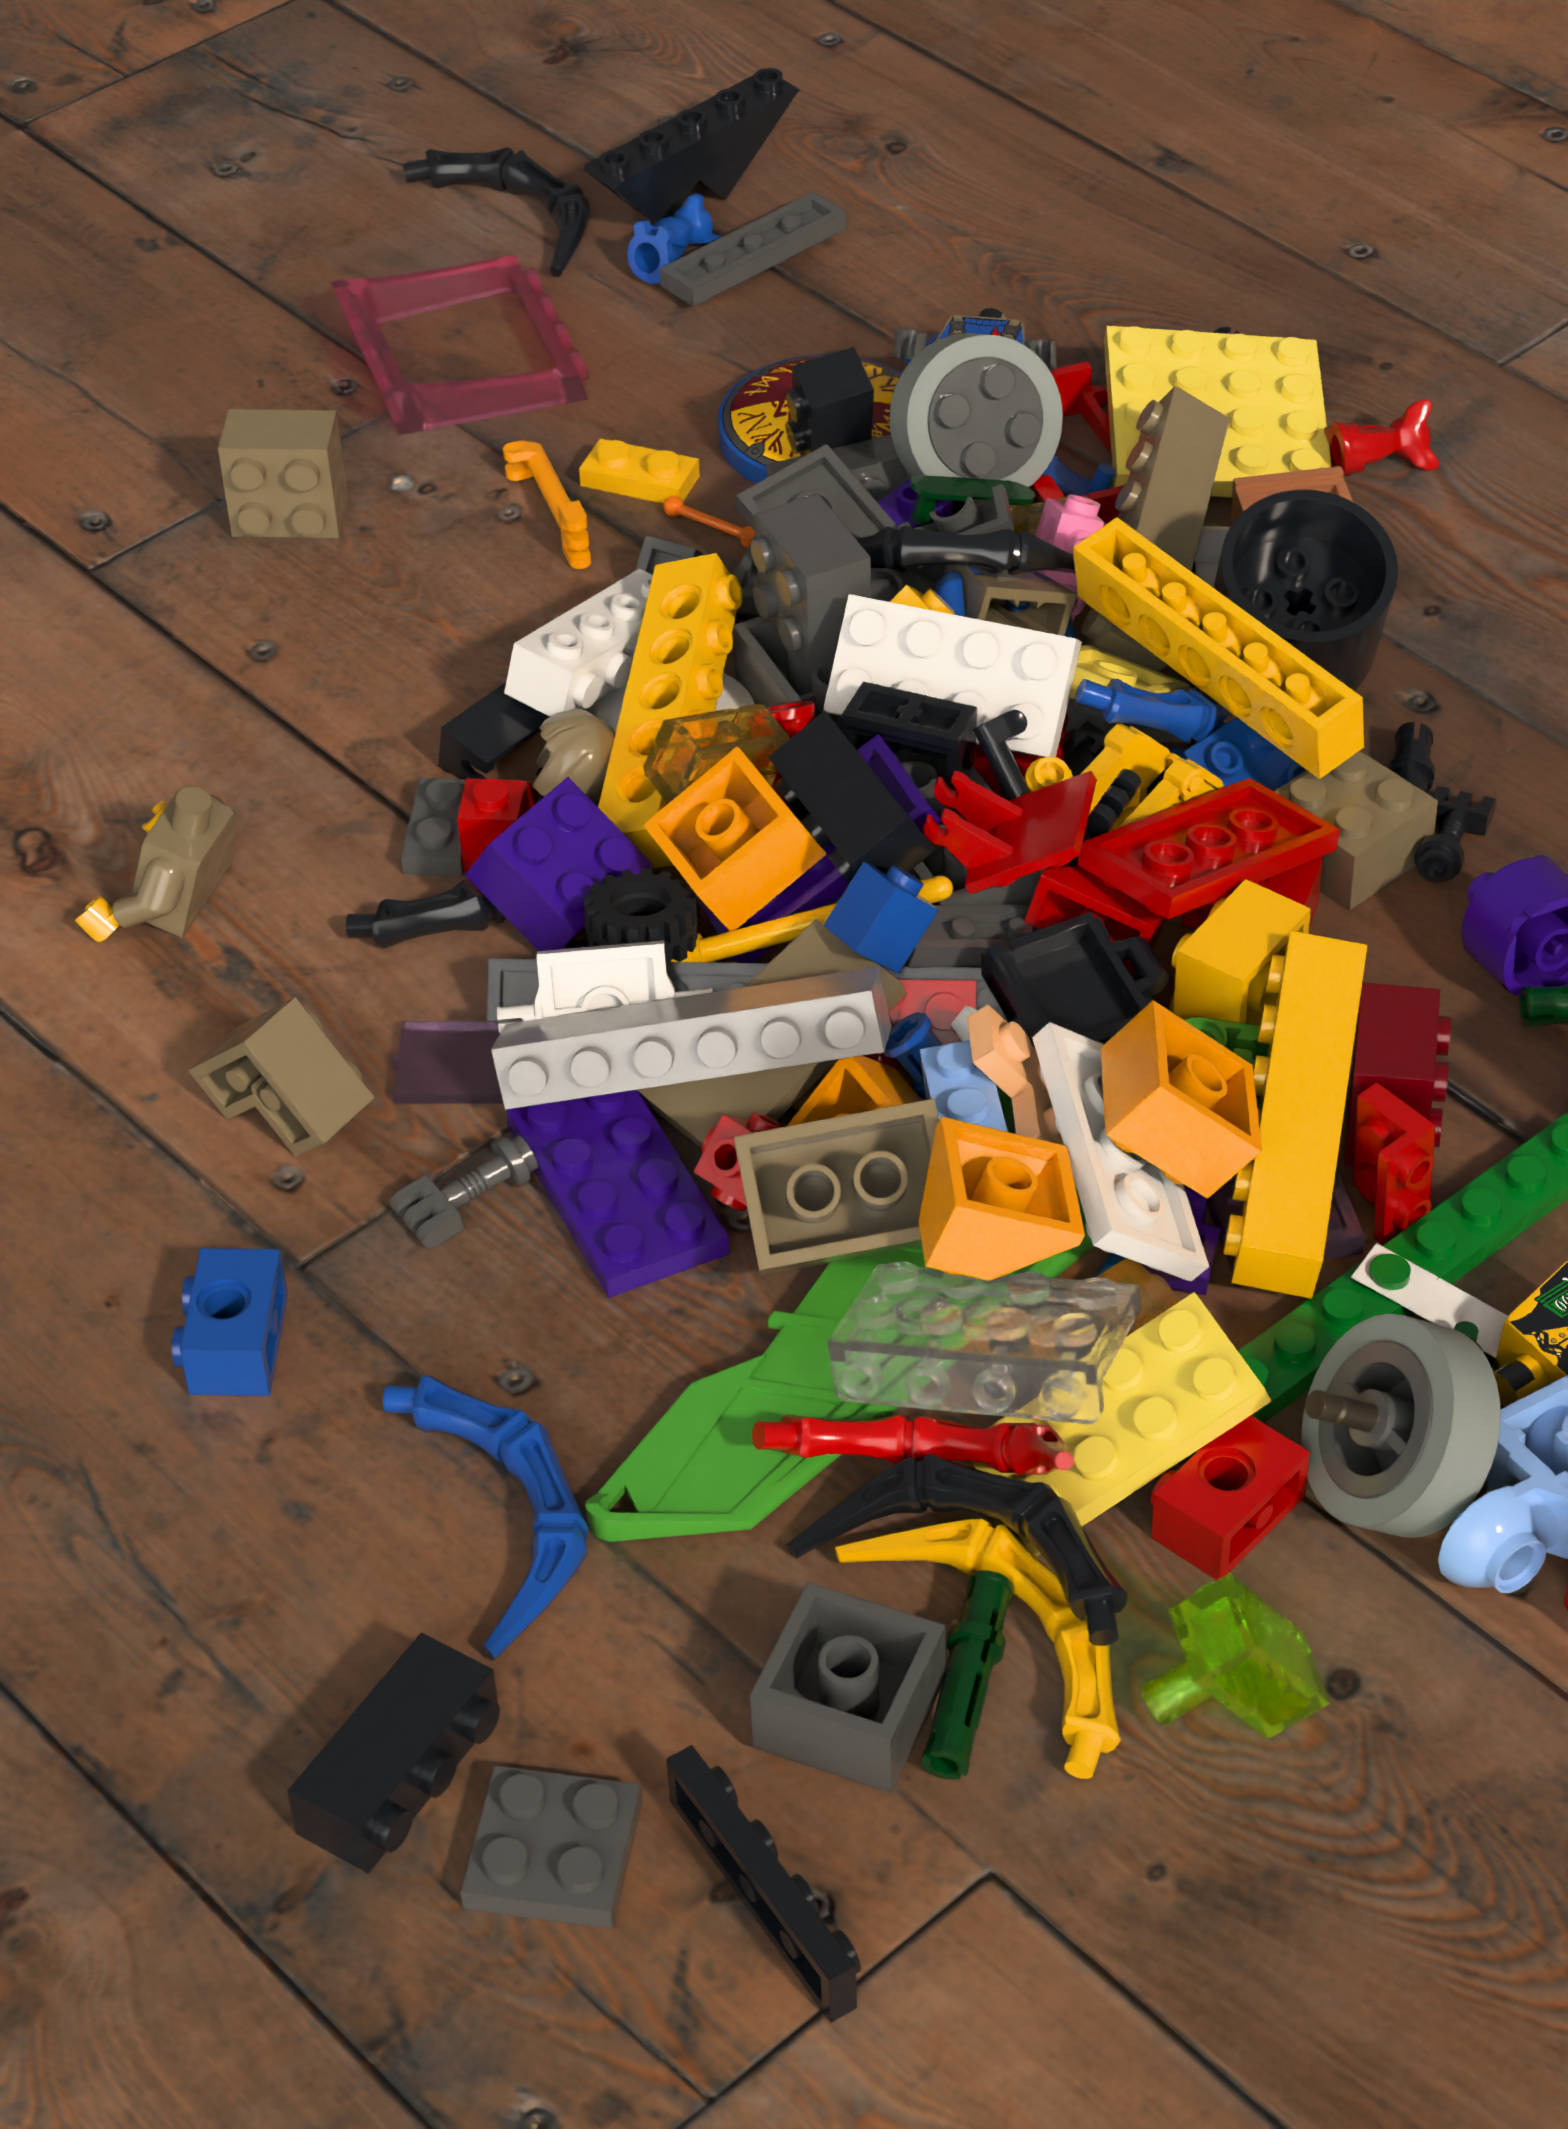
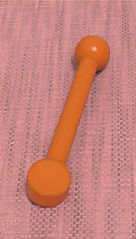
[663,496,756,548]

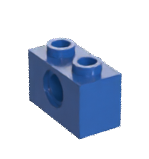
[172,1248,288,1396]

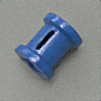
[883,1012,942,1098]

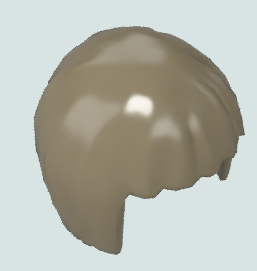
[532,709,616,805]

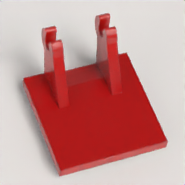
[923,771,1097,894]

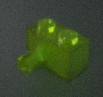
[1141,1573,1330,1739]

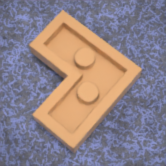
[967,1004,1064,1145]

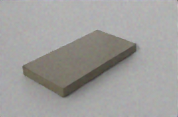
[638,919,907,1149]

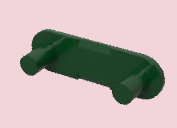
[910,475,1035,526]

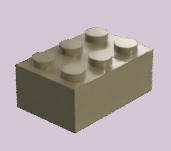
[734,1098,939,1276]

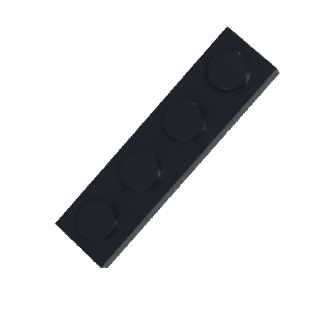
[666,1745,861,2023]

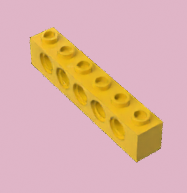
[1073,517,1364,780]
[598,553,742,869]

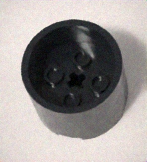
[1213,490,1398,691]

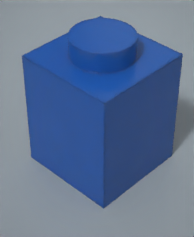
[823,861,939,974]

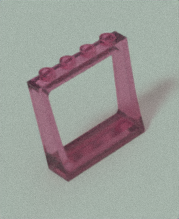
[331,255,589,435]

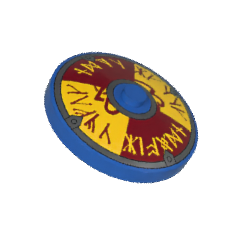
[718,354,902,484]

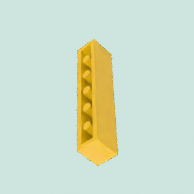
[1223,931,1367,1299]

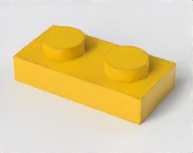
[579,438,700,503]

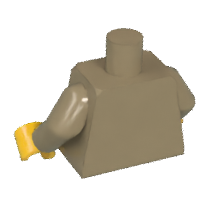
[75,787,236,942]

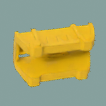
[1066,723,1225,867]

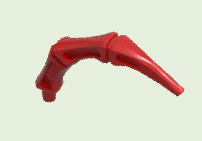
[752,1413,1074,1475]

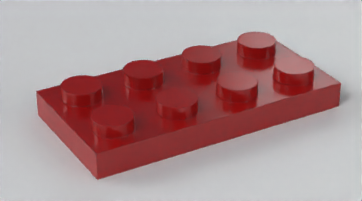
[1077,778,1340,920]

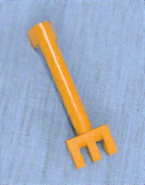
[503,440,591,569]

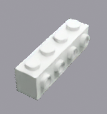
[504,569,653,717]

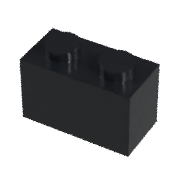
[785,347,874,455]

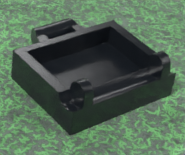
[981,911,1169,1048]

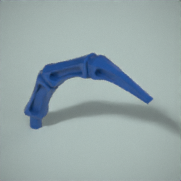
[1075,678,1235,742]
[383,1375,589,1661]

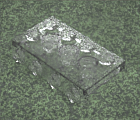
[827,1261,1141,1425]

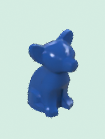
[627,193,723,284]

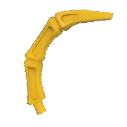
[834,1519,1121,1779]

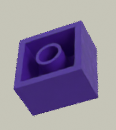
[465,777,653,951]

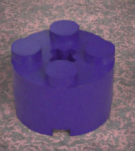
[1462,855,1568,996]

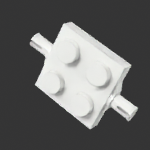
[497,940,713,1033]

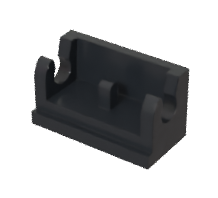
[842,681,977,780]
[438,682,550,779]

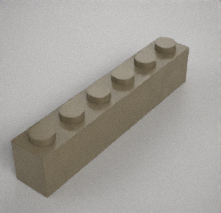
[1081,386,1230,672]

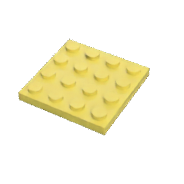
[1104,326,1332,498]

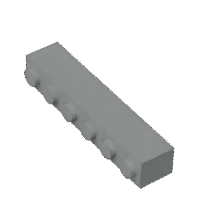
[491,966,892,1110]

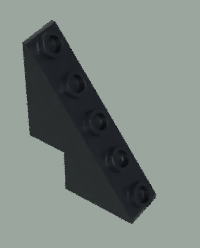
[583,68,799,223]

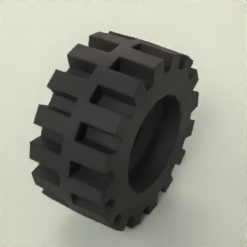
[584,869,697,968]

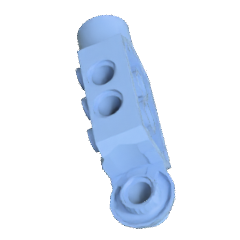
[1438,1375,1568,1593]

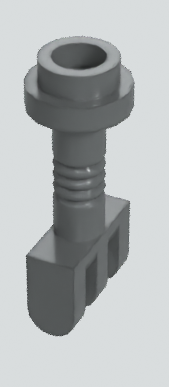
[390,1135,538,1248]

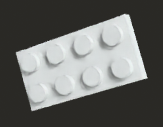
[823,594,1082,758]
[1032,1022,1209,1282]

